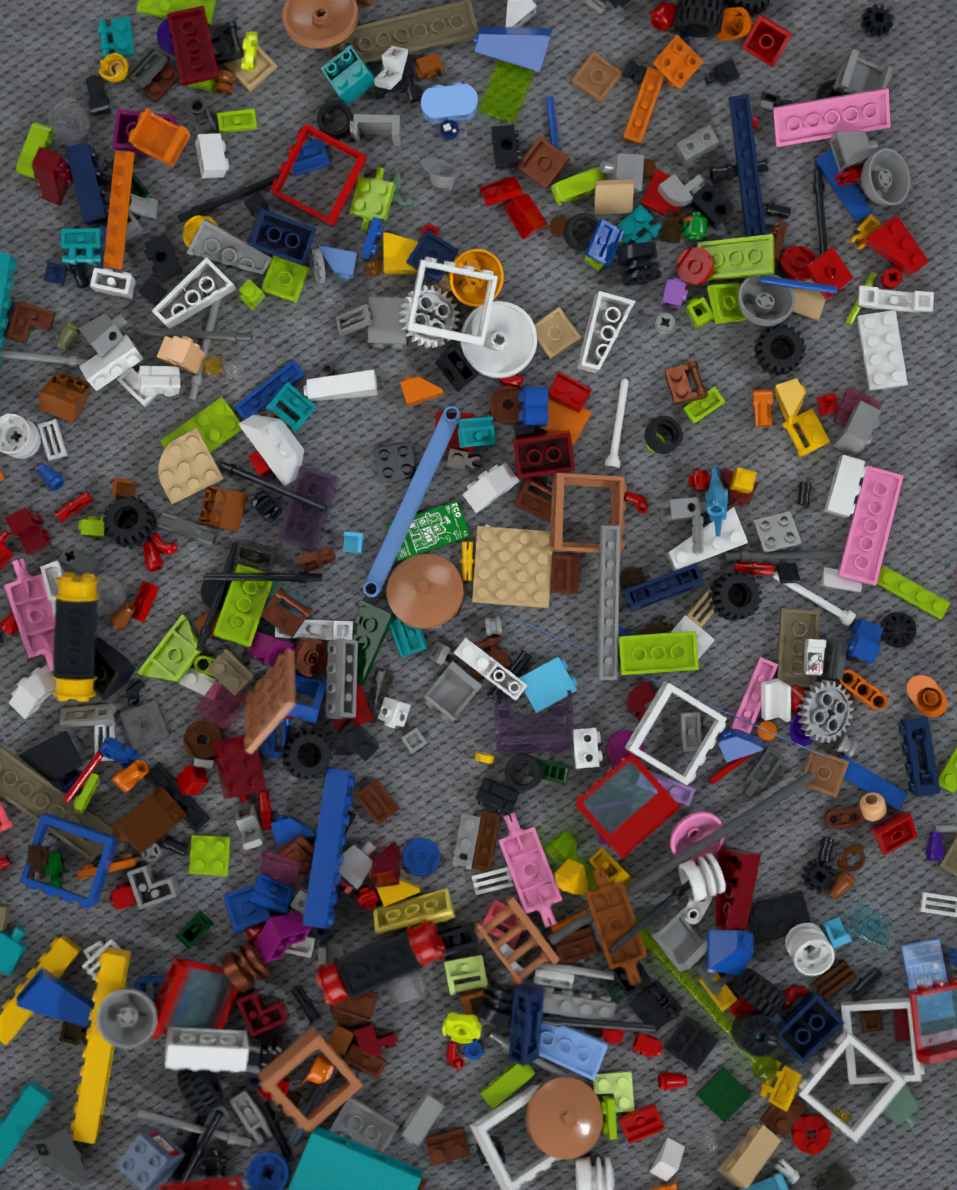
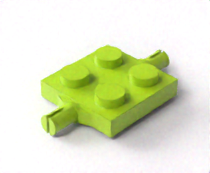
[349,167,396,232]

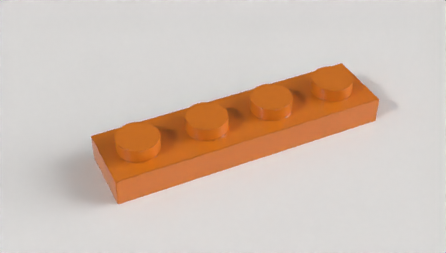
[623,67,665,145]

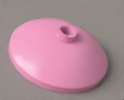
[670,812,725,864]

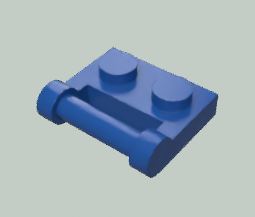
[258,719,291,758]

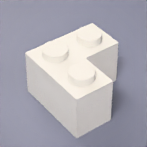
[463,463,519,513]
[9,664,56,719]

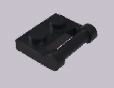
[210,21,244,65]

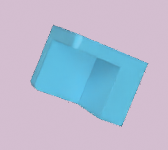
[343,531,364,554]
[821,917,852,948]

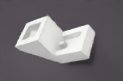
[374,46,408,90]

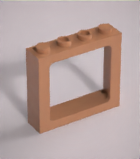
[550,473,627,554]
[258,1027,363,1133]

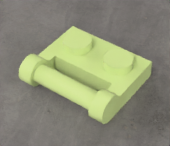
[444,954,488,996]

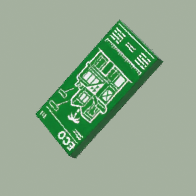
[386,500,470,562]

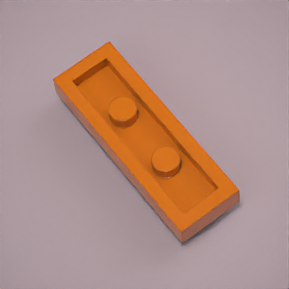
[77,854,139,879]

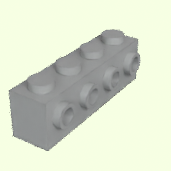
[325,638,358,720]
[543,986,616,1021]

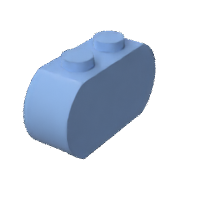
[421,82,478,124]

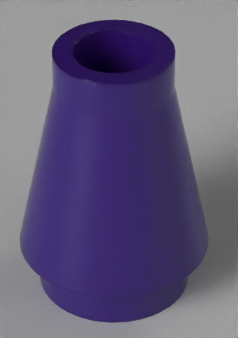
[925,832,944,861]

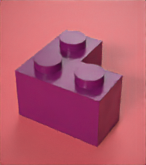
[246,631,297,666]
[254,911,311,962]

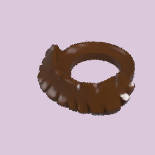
[837,843,865,871]

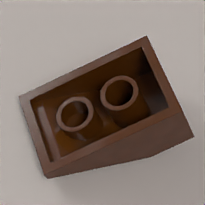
[115,786,187,855]

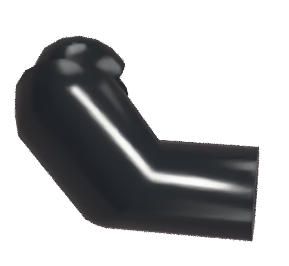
[126,678,146,708]

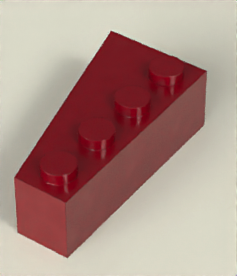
[716,849,761,930]

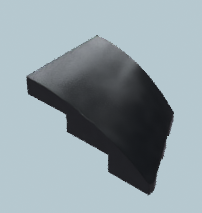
[19,731,83,781]

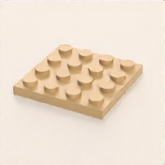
[472,526,552,608]

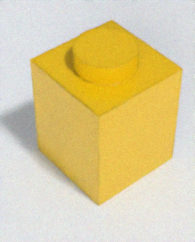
[730,467,757,493]

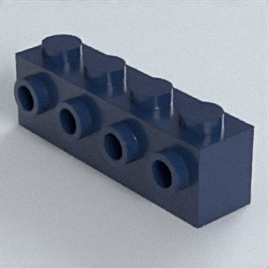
[65,142,109,226]

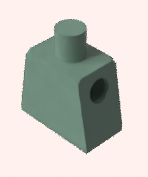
[871,1083,919,1127]

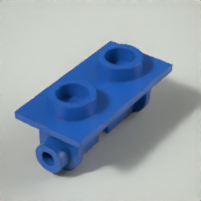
[98,737,141,768]

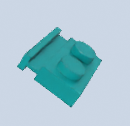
[457,417,496,448]
[390,618,428,658]

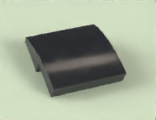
[664,1016,719,1072]

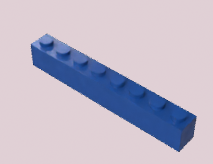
[303,768,355,929]

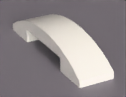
[858,286,934,312]
[275,620,353,640]

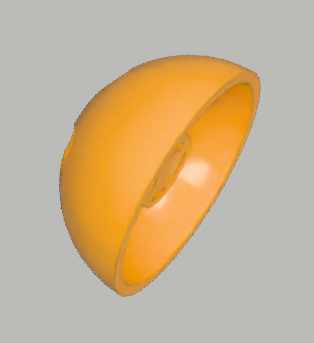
[449,249,504,307]

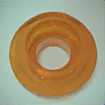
[364,260,383,277]

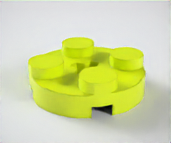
[241,31,258,72]
[442,1012,482,1044]

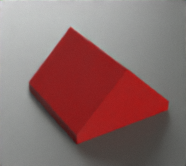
[741,14,793,67]
[869,811,917,855]

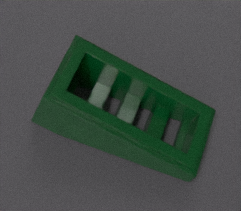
[528,758,570,785]

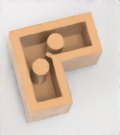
[157,336,205,374]

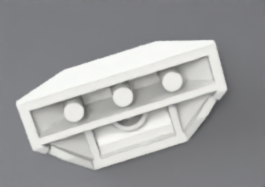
[238,415,304,487]

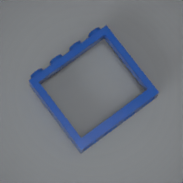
[19,813,119,909]

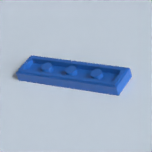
[814,149,873,223]
[234,360,305,420]
[838,754,908,810]

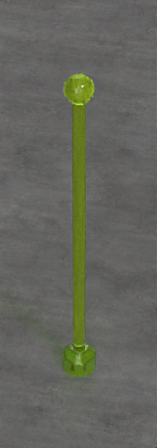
[544,829,777,1081]

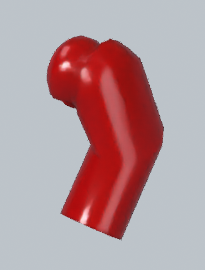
[498,374,524,387]
[624,491,649,514]
[150,533,178,555]
[783,986,807,1008]

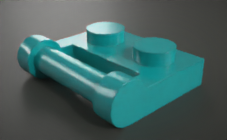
[265,382,317,433]

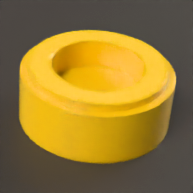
[474,751,494,764]

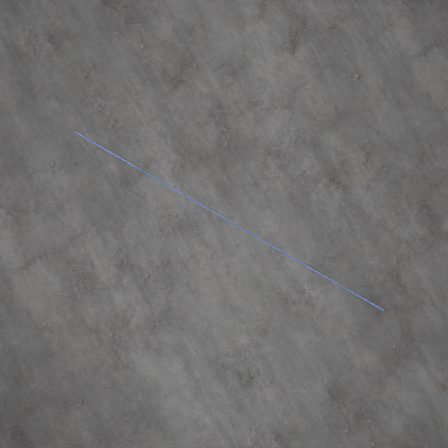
[465,596,830,759]

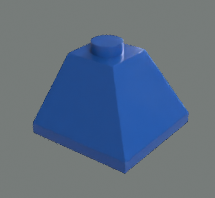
[707,930,753,976]

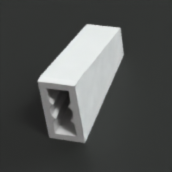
[304,370,378,401]

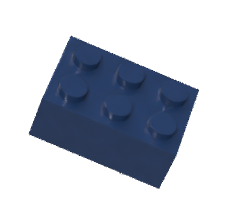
[247,208,316,266]
[777,990,844,1064]

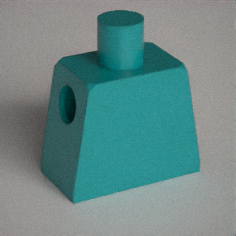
[0,926,28,977]

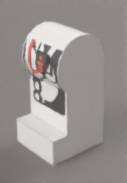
[804,639,826,676]

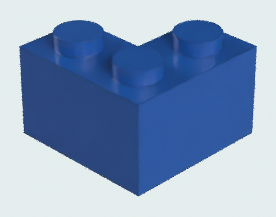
[846,619,884,664]

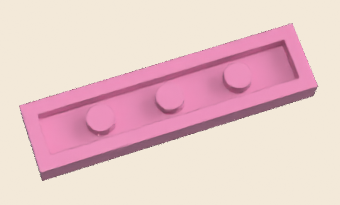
[730,657,778,734]

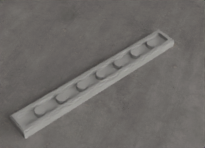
[597,525,620,680]

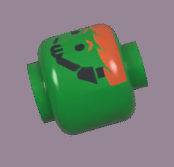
[682,212,708,240]

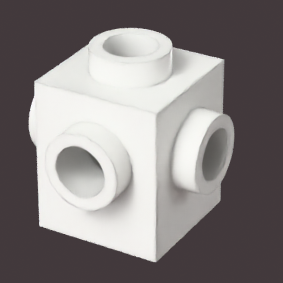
[378,697,411,728]

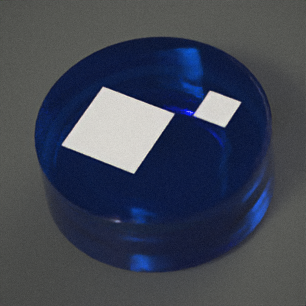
[440,120,459,140]

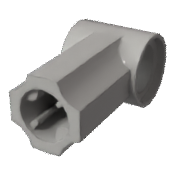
[129,193,159,221]

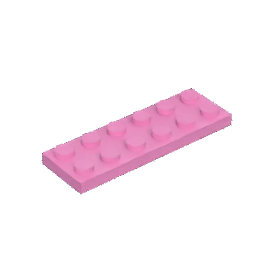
[772,88,891,147]
[837,466,904,586]

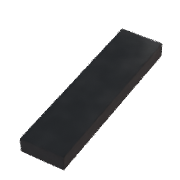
[145,762,211,832]

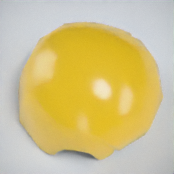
[98,53,128,83]

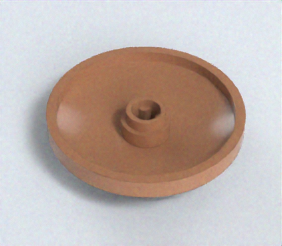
[282,0,359,48]
[387,554,464,629]
[526,1077,603,1159]

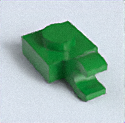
[43,852,65,887]

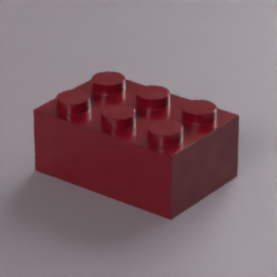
[512,430,575,479]
[212,734,267,799]

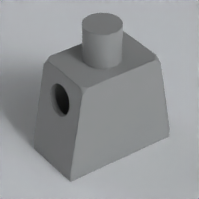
[829,131,878,173]
[599,154,644,194]
[79,314,127,357]
[660,497,708,523]
[339,840,377,889]

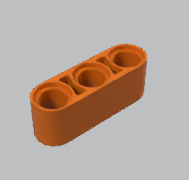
[836,670,888,710]

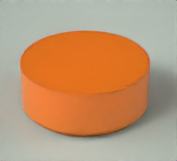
[757,721,777,740]

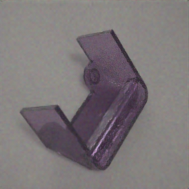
[493,690,574,754]

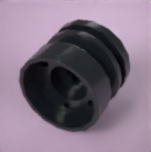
[616,242,661,286]
[477,982,524,1029]
[731,1010,780,1058]
[247,1035,285,1078]

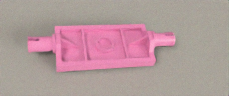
[4,559,55,672]
[498,813,562,928]

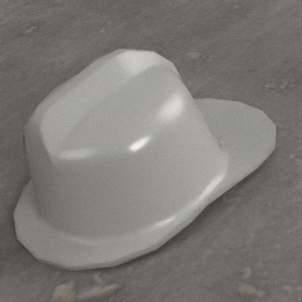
[420,157,461,192]

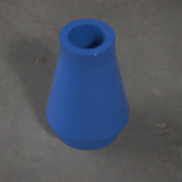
[36,463,65,491]

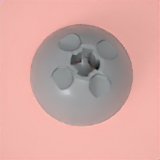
[861,148,910,206]
[738,274,795,327]
[97,988,157,1048]

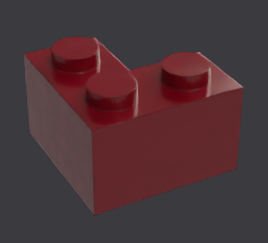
[5,507,52,555]
[236,988,290,1037]

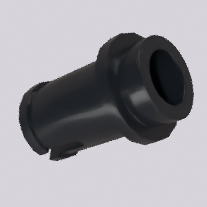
[765,202,791,219]
[797,482,813,506]
[162,836,189,857]
[817,836,835,862]

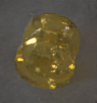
[203,358,223,376]
[829,1107,853,1130]

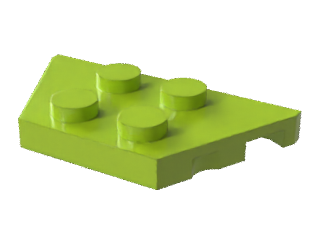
[137,614,201,682]

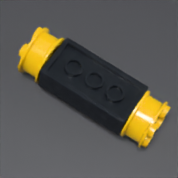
[52,572,100,702]

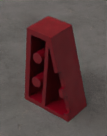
[32,146,74,206]

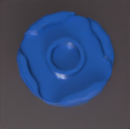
[402,838,440,877]

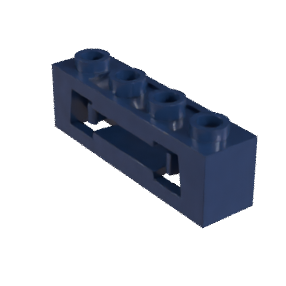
[623,563,703,613]
[898,716,941,797]
[509,980,545,1066]

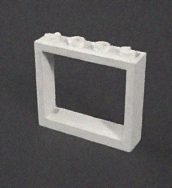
[406,257,498,346]
[624,681,727,785]
[841,998,924,1084]
[798,1030,906,1142]
[470,1085,560,1190]

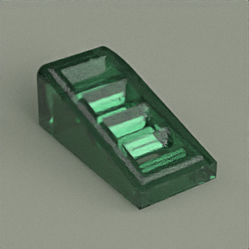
[598,963,630,1004]

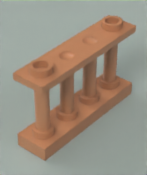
[474,895,560,987]

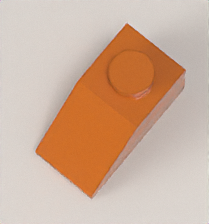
[400,375,444,407]

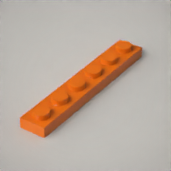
[103,150,134,270]

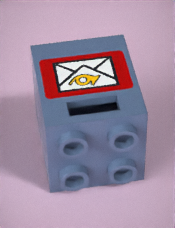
[116,1129,186,1190]

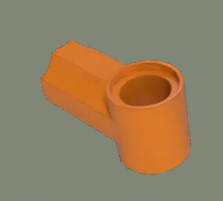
[751,389,773,427]
[111,760,149,793]

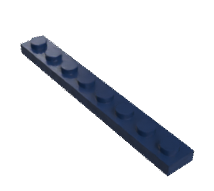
[728,94,766,237]

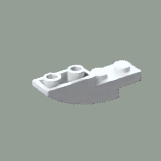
[454,638,528,701]

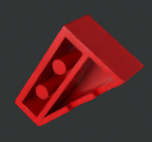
[859,215,929,275]

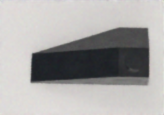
[93,636,136,700]

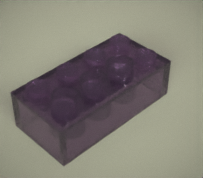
[278,466,339,552]

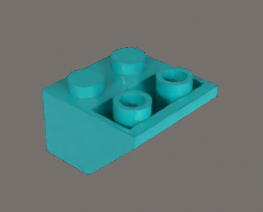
[321,44,375,105]

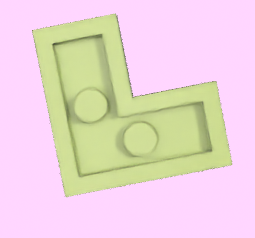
[593,1070,635,1113]

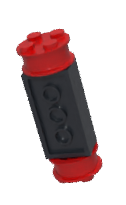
[315,919,446,1006]

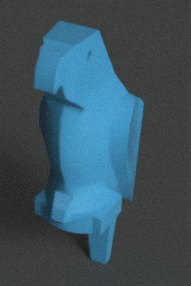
[705,466,728,537]

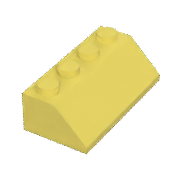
[373,888,455,938]

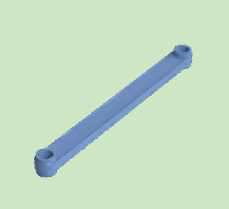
[363,406,461,598]

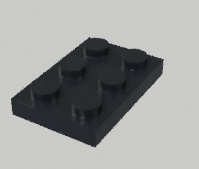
[749,890,811,944]

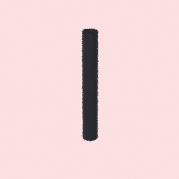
[260,1101,292,1158]

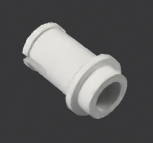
[774,1158,800,1184]

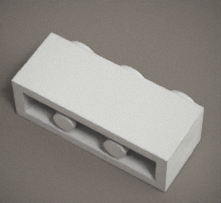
[79,334,143,391]
[824,455,866,518]

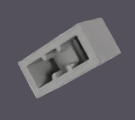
[674,125,719,166]

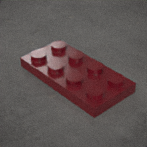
[167,5,220,86]

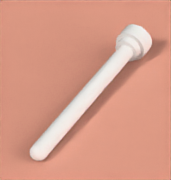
[604,378,629,469]
[772,571,856,627]

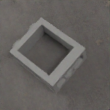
[402,1086,445,1146]

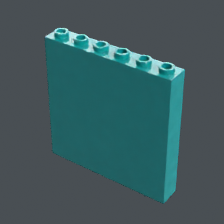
[288,1126,423,1190]

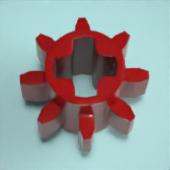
[688,470,711,491]
[356,886,380,911]

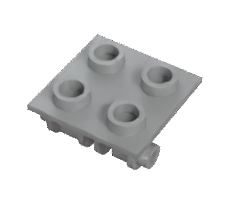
[753,511,802,553]

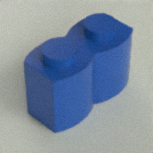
[518,386,548,427]

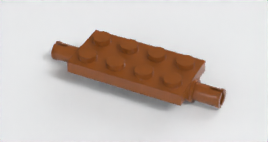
[585,867,648,985]

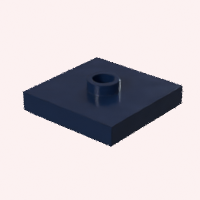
[406,230,459,284]

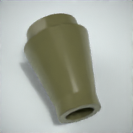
[56,320,80,350]

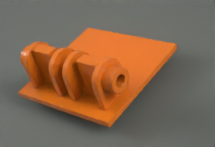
[652,35,704,90]

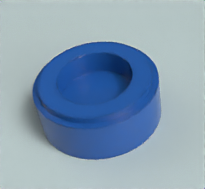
[464,1039,483,1060]

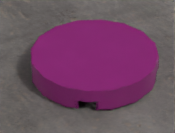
[606,730,644,768]

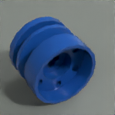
[246,1151,290,1190]

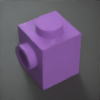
[661,278,688,309]

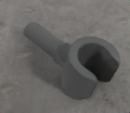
[322,353,345,375]

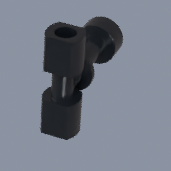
[374,62,421,104]

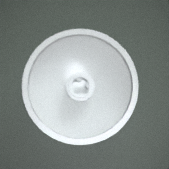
[461,301,537,378]

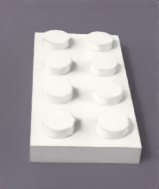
[857,310,908,391]

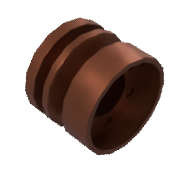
[221,939,272,993]

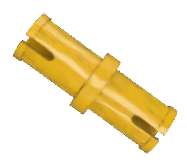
[460,542,475,581]

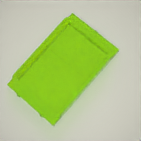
[479,59,535,124]

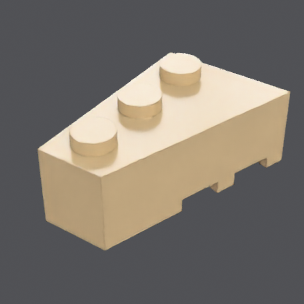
[716,1124,781,1188]

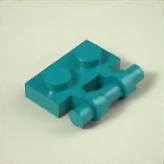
[97,17,135,59]
[617,204,662,245]
[61,228,102,265]

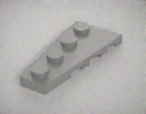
[186,219,272,275]

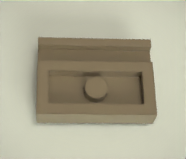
[207,649,255,696]

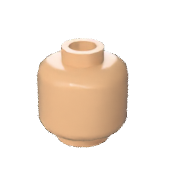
[860,792,887,821]

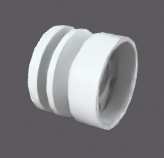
[0,414,41,459]
[678,853,725,903]
[785,923,835,976]
[576,1157,614,1190]

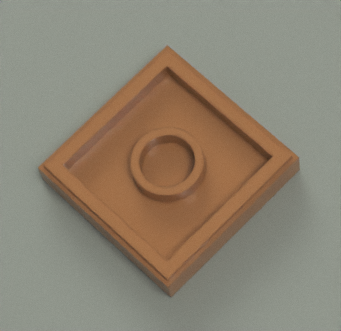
[571,51,622,104]
[802,748,849,798]

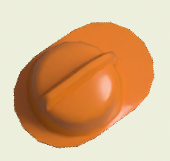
[715,7,755,41]
[907,675,947,717]
[297,1051,334,1088]

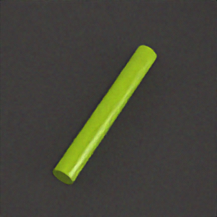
[845,272,878,326]

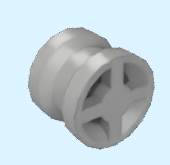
[655,313,675,334]
[485,616,502,636]
[835,734,858,758]
[141,842,163,861]

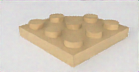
[158,427,223,504]

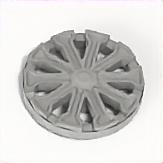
[311,247,326,284]

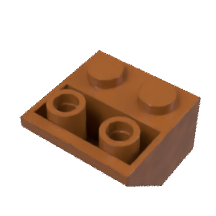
[38,371,92,423]
[198,486,247,532]

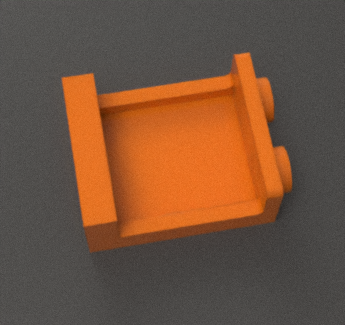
[128,108,191,168]

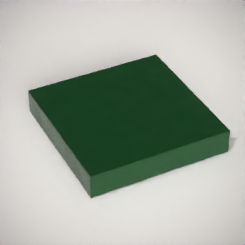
[696,1067,751,1123]

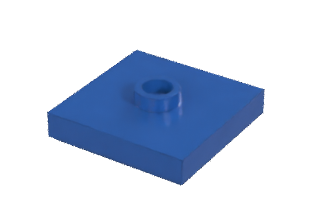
[223,884,271,933]

